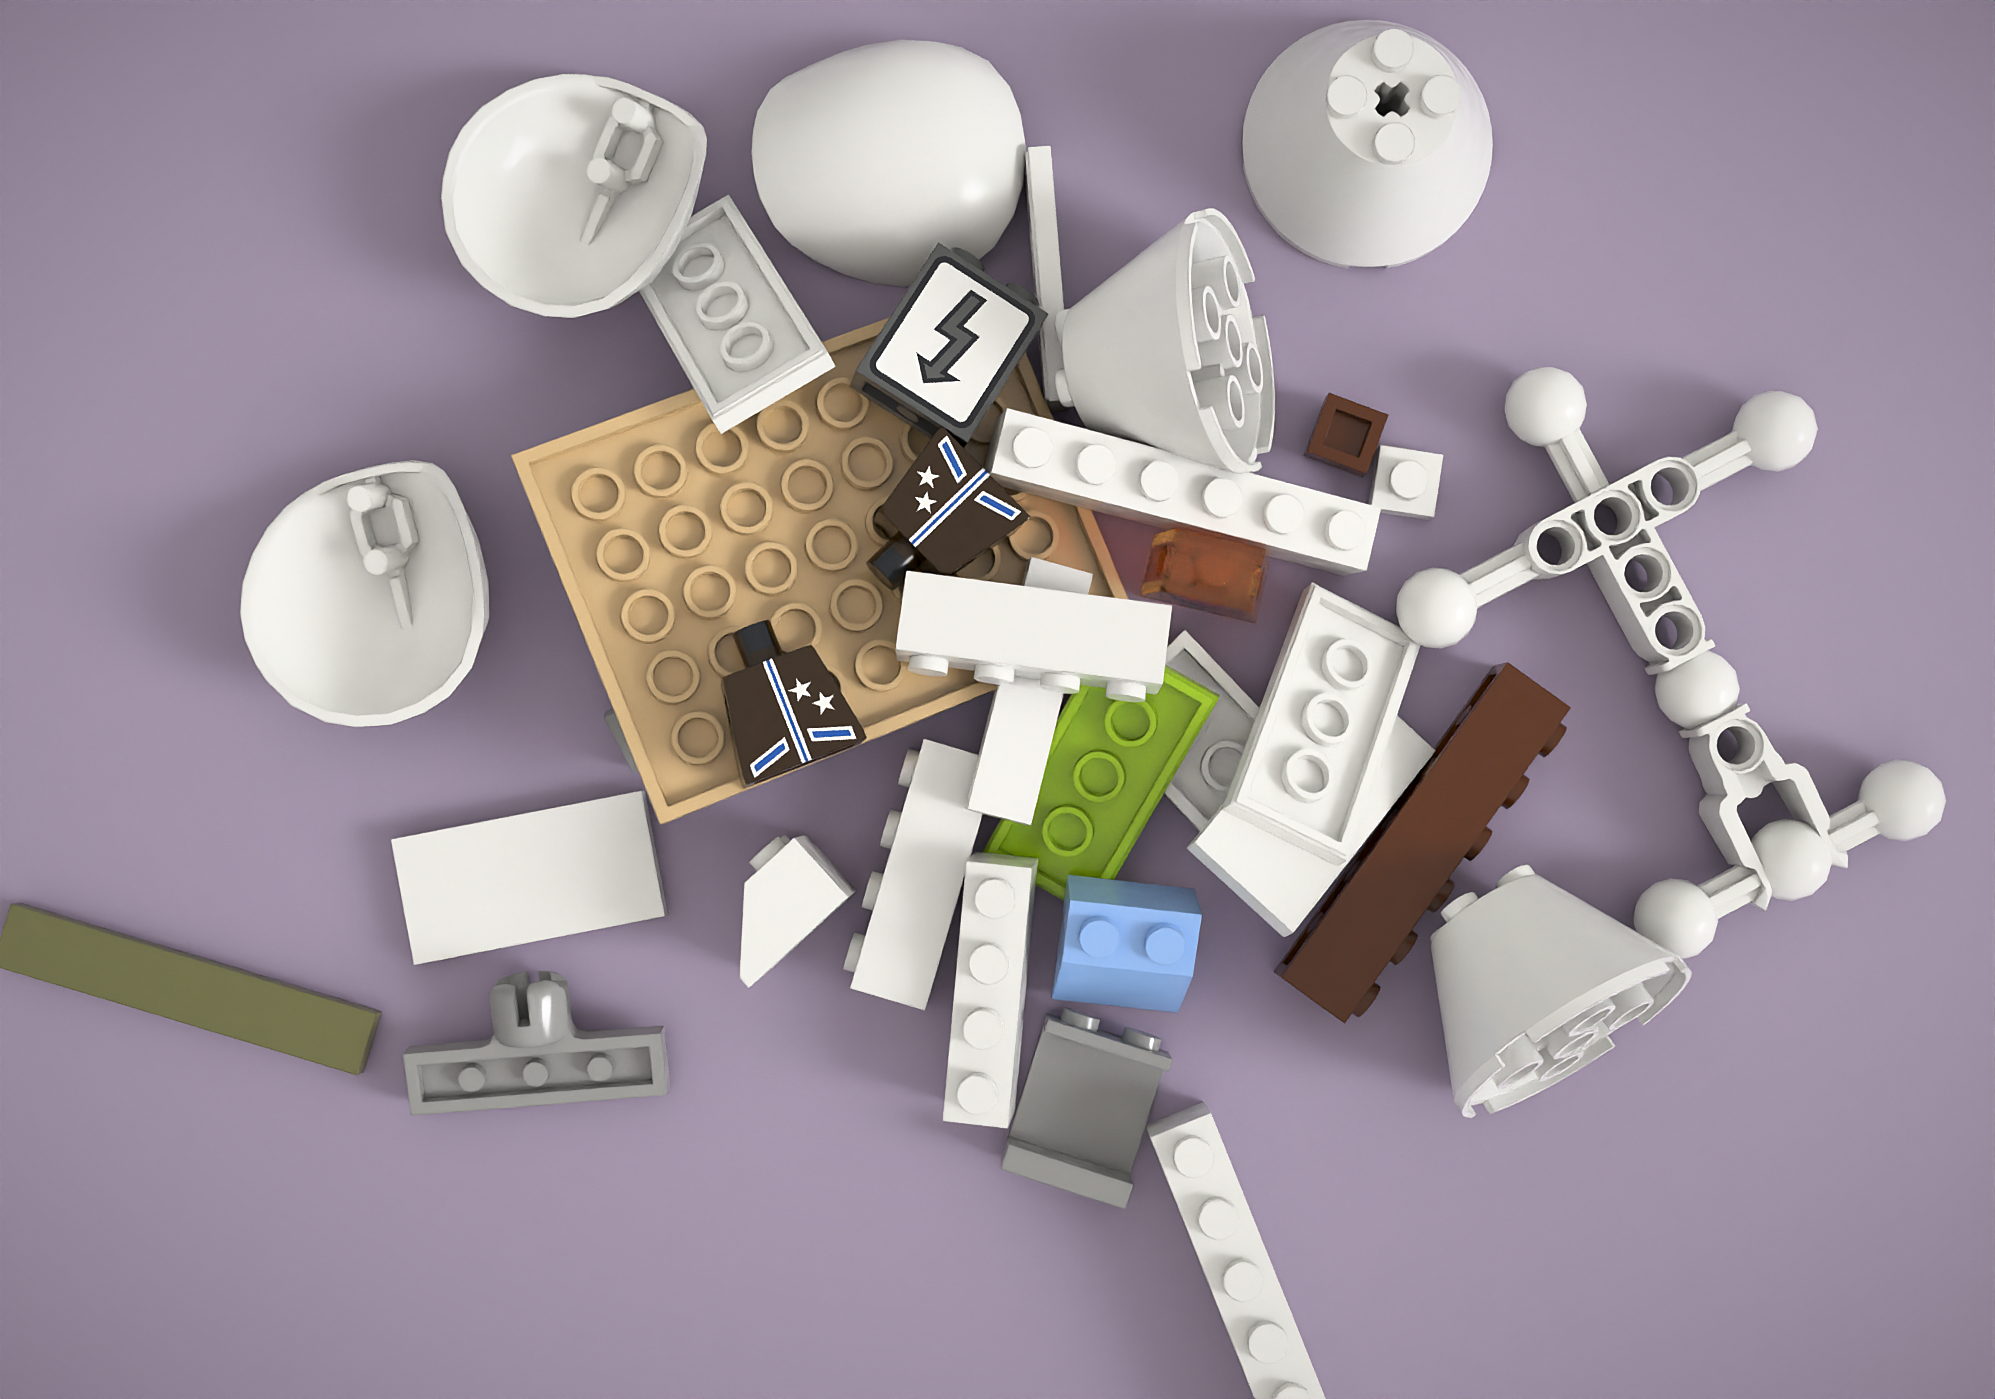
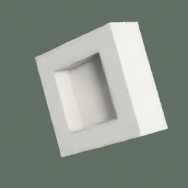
[1368,445,1443,520]

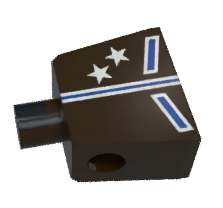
[866,426,1030,591]
[721,620,867,789]

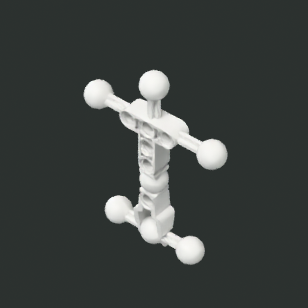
[1396,367,1946,959]

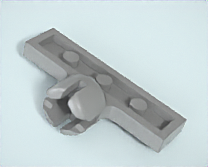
[403,971,671,1116]

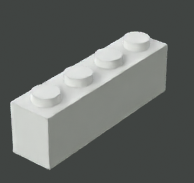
[896,571,1172,702]
[843,739,983,1010]
[943,852,1038,1128]

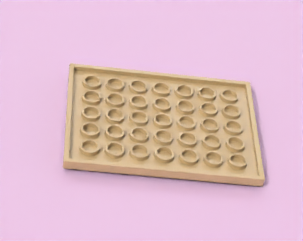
[511,317,1129,825]

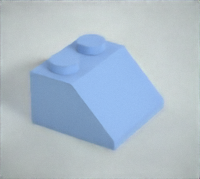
[1052,875,1202,1013]

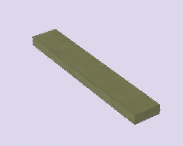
[0,903,382,1075]

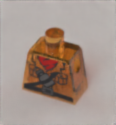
[1139,528,1270,624]

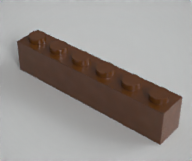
[1274,662,1571,1024]

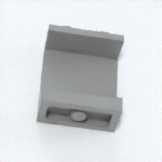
[1001,1007,1173,1209]

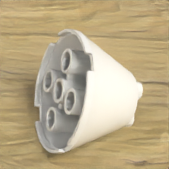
[1242,20,1493,269]
[1055,208,1275,474]
[1430,864,1692,1118]

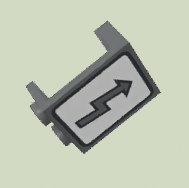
[850,242,1048,448]

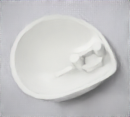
[751,40,1026,287]
[441,74,707,318]
[240,460,490,727]

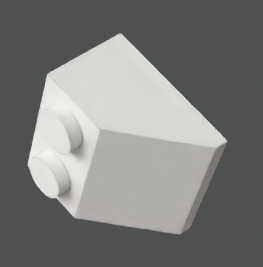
[740,835,857,988]

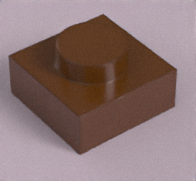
[1303,393,1389,478]

